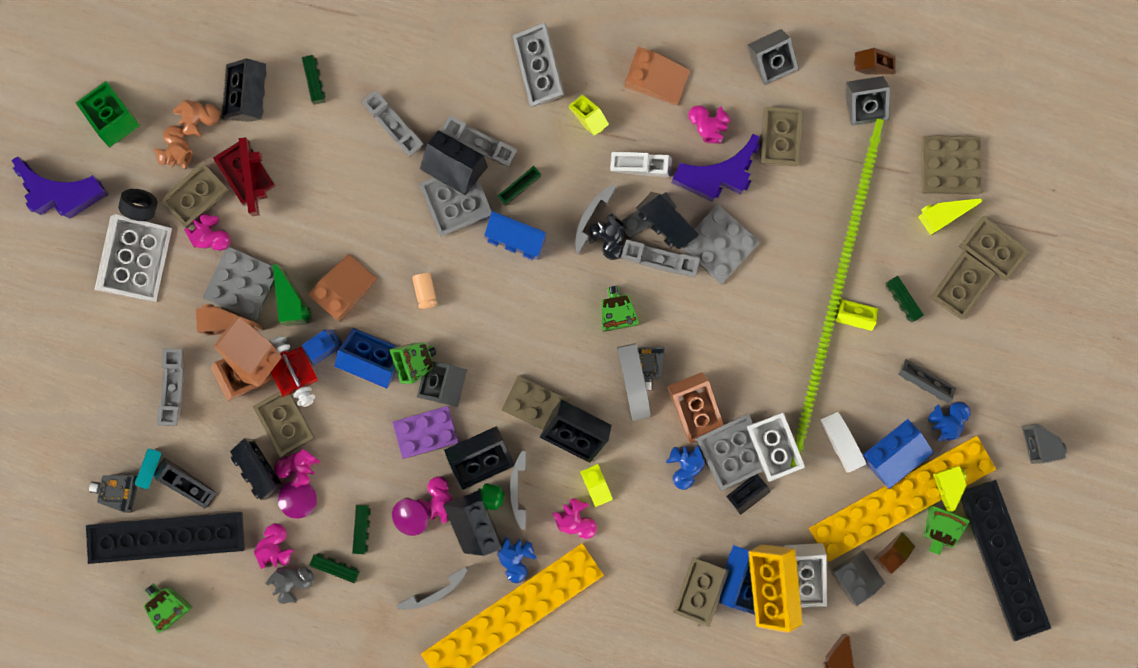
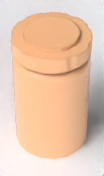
[412,273,438,309]

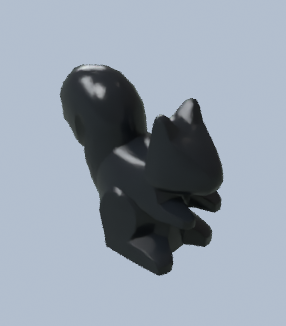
[589,213,625,260]

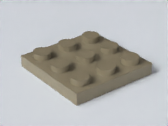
[922,136,981,195]

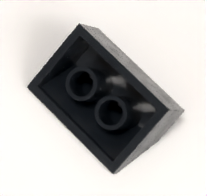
[222,58,267,122]
[420,130,488,196]
[636,192,700,249]
[540,399,612,463]
[444,426,515,490]
[230,438,283,500]
[443,490,502,556]

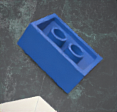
[484,211,547,261]
[334,328,398,389]
[863,419,934,489]
[718,545,755,615]

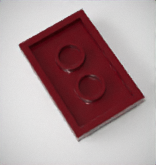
[213,141,276,206]

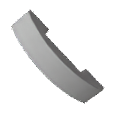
[362,90,424,157]
[441,115,517,167]
[575,185,616,255]
[621,240,700,277]
[617,343,651,421]
[157,348,184,426]
[510,451,526,530]
[396,566,469,609]

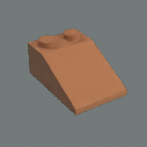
[625,46,690,106]
[308,254,377,322]
[196,304,264,336]
[214,316,282,387]
[210,359,274,402]
[667,372,724,444]

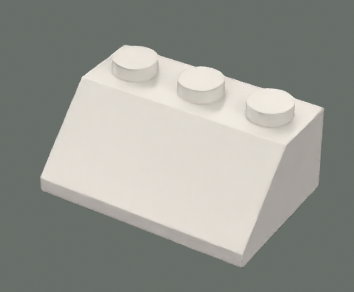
[747,413,805,482]

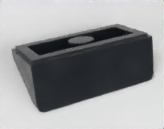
[726,474,770,515]

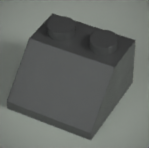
[747,29,798,85]
[846,76,890,126]
[417,361,467,407]
[1021,424,1067,464]
[831,550,885,606]

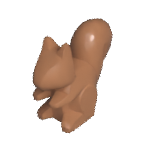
[173,99,221,137]
[153,125,193,169]

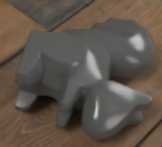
[265,567,314,604]

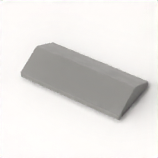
[513,22,564,107]

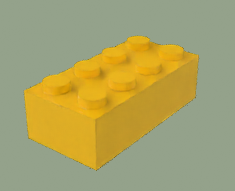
[748,544,803,633]

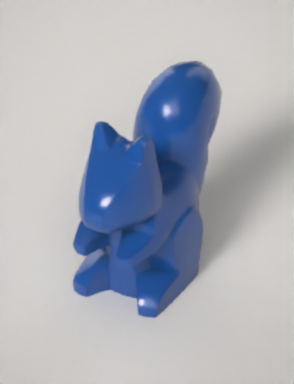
[928,401,971,442]
[666,446,706,490]
[497,537,536,583]

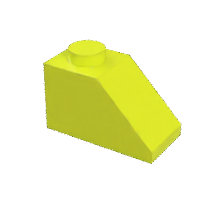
[568,95,609,136]
[580,464,613,507]
[933,466,967,511]

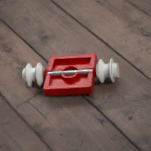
[271,336,318,407]

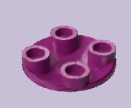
[278,481,317,519]
[392,497,429,536]

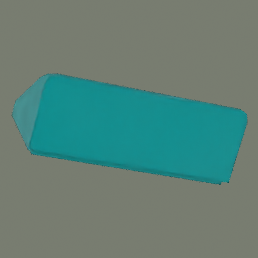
[135,448,161,489]

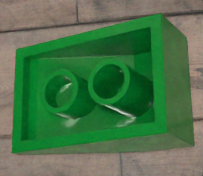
[75,81,140,148]
[273,264,311,326]

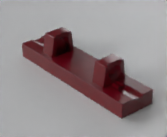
[238,137,267,216]

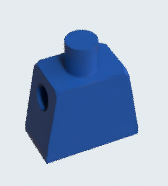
[302,329,343,366]

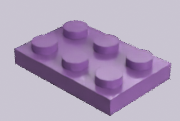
[392,406,459,459]

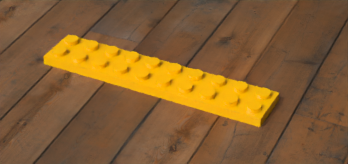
[808,435,997,562]
[421,543,604,668]

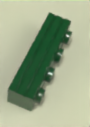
[302,55,326,105]
[497,165,542,206]
[885,275,924,323]
[352,505,371,555]
[309,553,360,583]

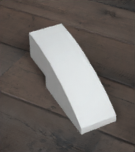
[610,152,672,177]
[821,412,866,472]

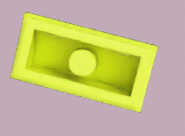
[836,299,878,331]

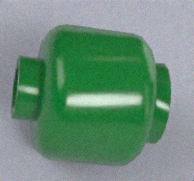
[478,483,505,510]

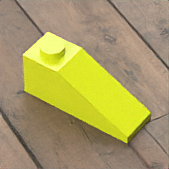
[918,198,983,235]

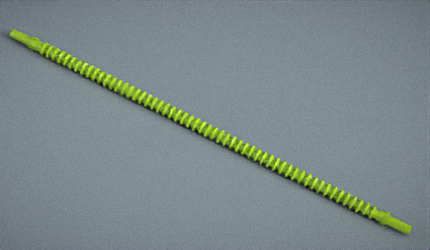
[790,119,884,467]

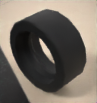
[118,188,158,221]

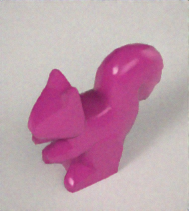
[688,105,730,144]
[184,214,231,251]
[274,449,321,488]
[417,476,453,523]
[552,498,597,539]
[254,523,294,569]

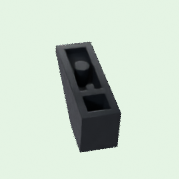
[154,458,216,509]

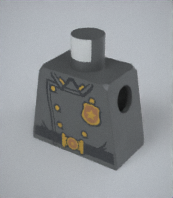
[637,347,665,391]
[89,475,138,513]

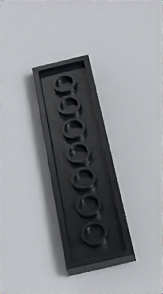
[960,480,1052,642]
[86,512,245,564]

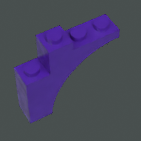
[671,134,760,202]
[11,156,109,219]

